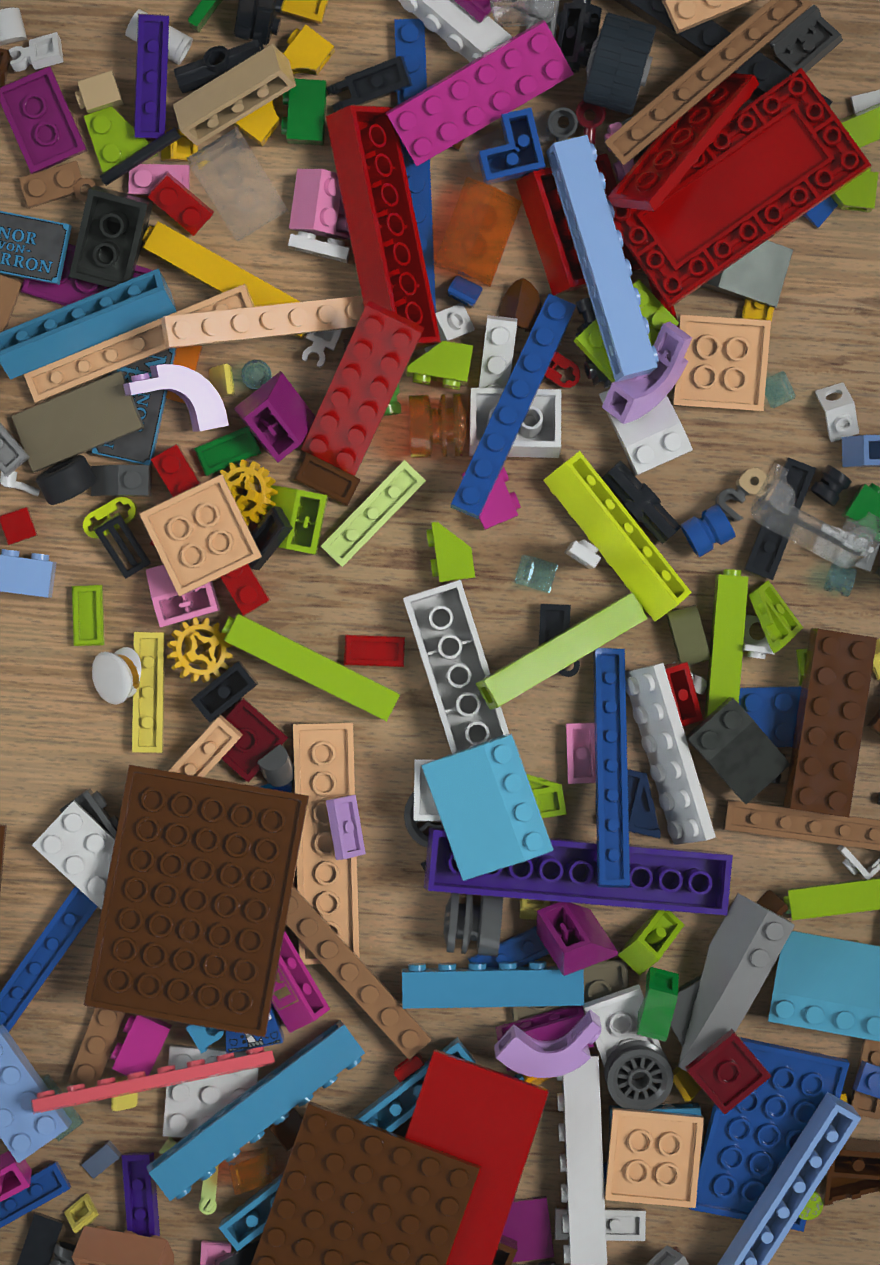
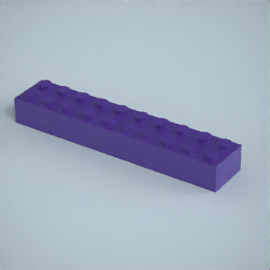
[424,827,733,916]

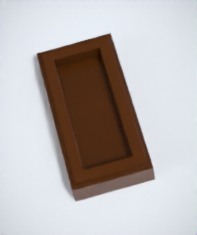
[294,453,361,506]

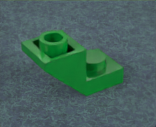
[637,967,679,1042]

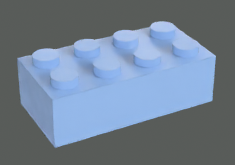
[0,1024,72,1164]

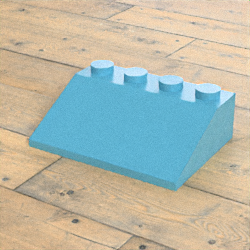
[421,734,553,881]
[768,931,880,1042]

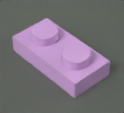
[326,795,366,860]

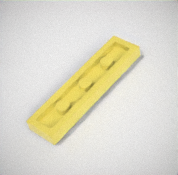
[132,632,165,753]

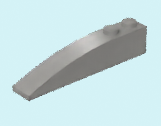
[678,893,795,1071]

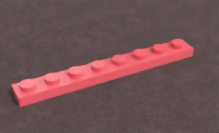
[31,1047,275,1114]

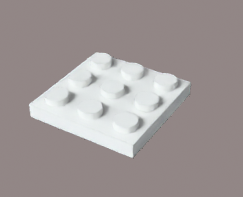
[163,1045,259,1143]

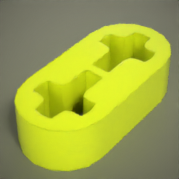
[83,497,137,539]

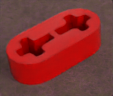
[544,351,581,389]

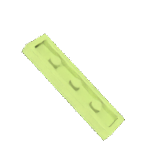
[321,460,426,567]

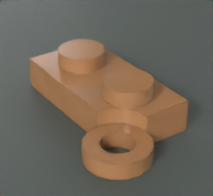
[19,161,97,209]

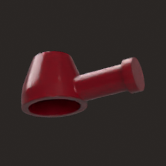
[575,100,606,146]

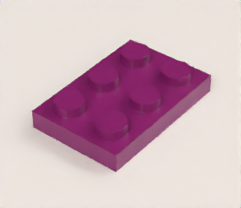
[0,66,87,174]

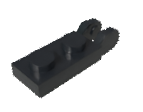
[326,56,413,112]

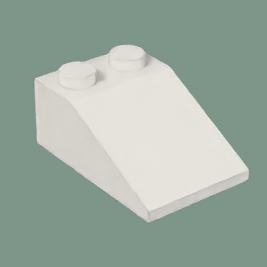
[599,390,693,476]

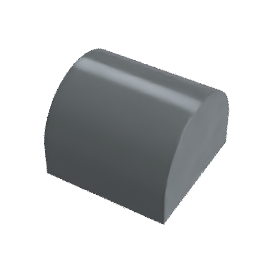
[257,744,294,786]

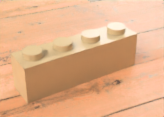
[173,44,296,146]

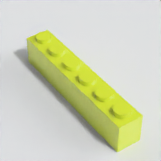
[543,451,692,621]

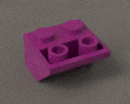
[233,371,316,463]
[537,902,618,976]

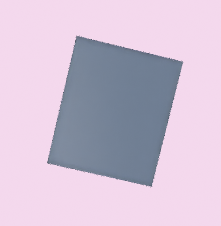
[81,1140,122,1179]

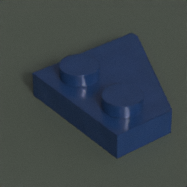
[627,769,661,838]

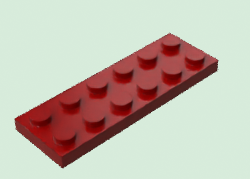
[607,73,759,211]
[301,300,424,476]

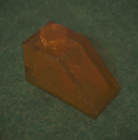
[229,1147,278,1195]

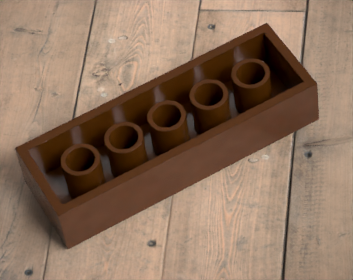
[783,628,877,818]

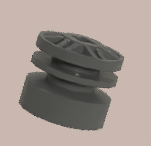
[443,893,503,957]

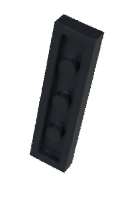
[744,457,816,580]

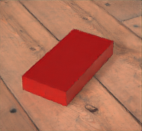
[344,635,405,667]

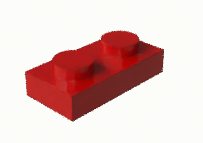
[148,172,214,236]

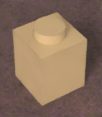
[75,70,124,114]

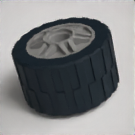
[583,13,656,115]

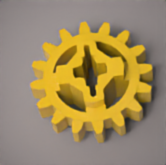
[220,460,278,526]
[167,617,233,683]

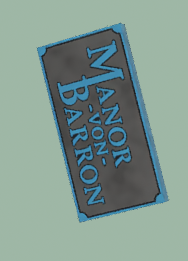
[0,211,72,285]
[92,348,176,466]

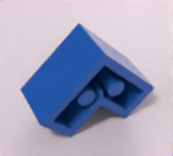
[478,107,546,186]

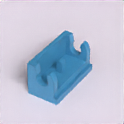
[186,1024,224,1054]

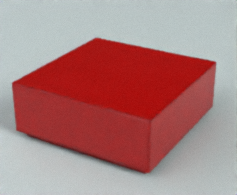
[0,507,38,545]
[394,1053,424,1082]

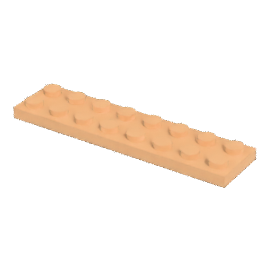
[293,722,360,965]

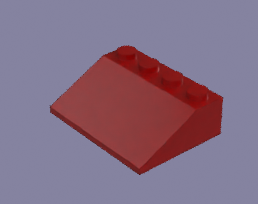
[516,153,642,296]

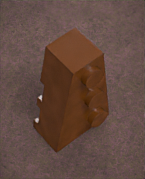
[819,1138,880,1206]

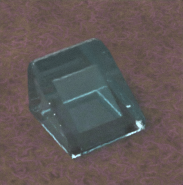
[765,371,796,408]
[515,555,558,593]

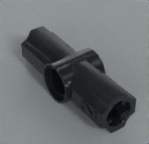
[174,39,264,93]
[602,460,681,544]

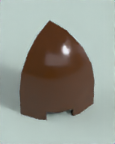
[498,278,541,332]

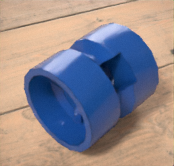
[680,504,736,558]

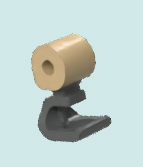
[715,468,768,522]

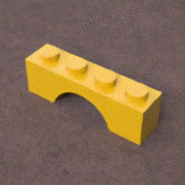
[234,24,335,147]

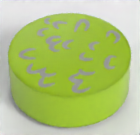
[798,1191,823,1220]

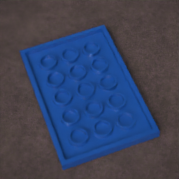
[689,1037,850,1232]

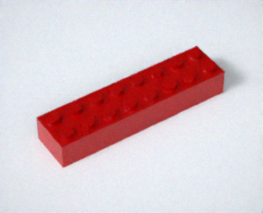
[325,105,441,351]

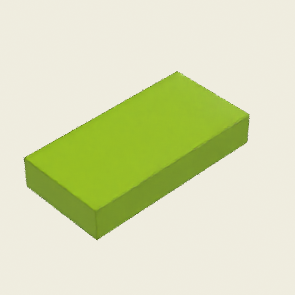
[72,585,105,646]

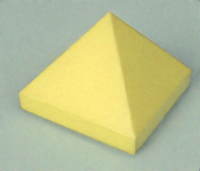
[64,1193,99,1234]

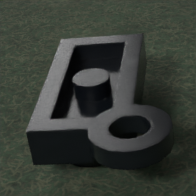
[538,604,580,677]

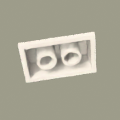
[469,388,561,458]

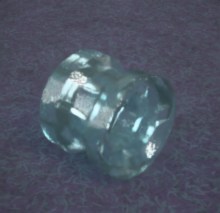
[241,360,272,391]
[824,562,857,597]

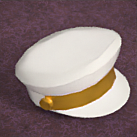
[92,647,141,705]

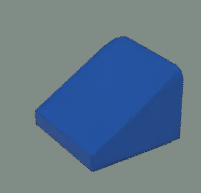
[803,197,838,228]
[447,275,482,308]

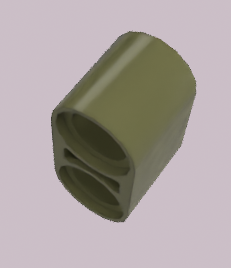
[666,605,711,665]

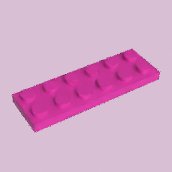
[386,20,574,167]

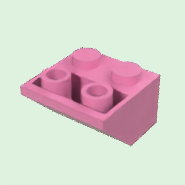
[289,169,351,240]
[146,564,221,628]

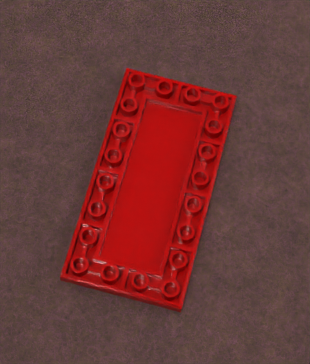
[613,67,872,308]
[405,1049,550,1265]

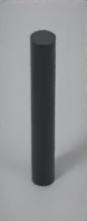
[100,127,182,186]

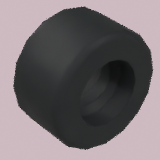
[36,455,96,505]

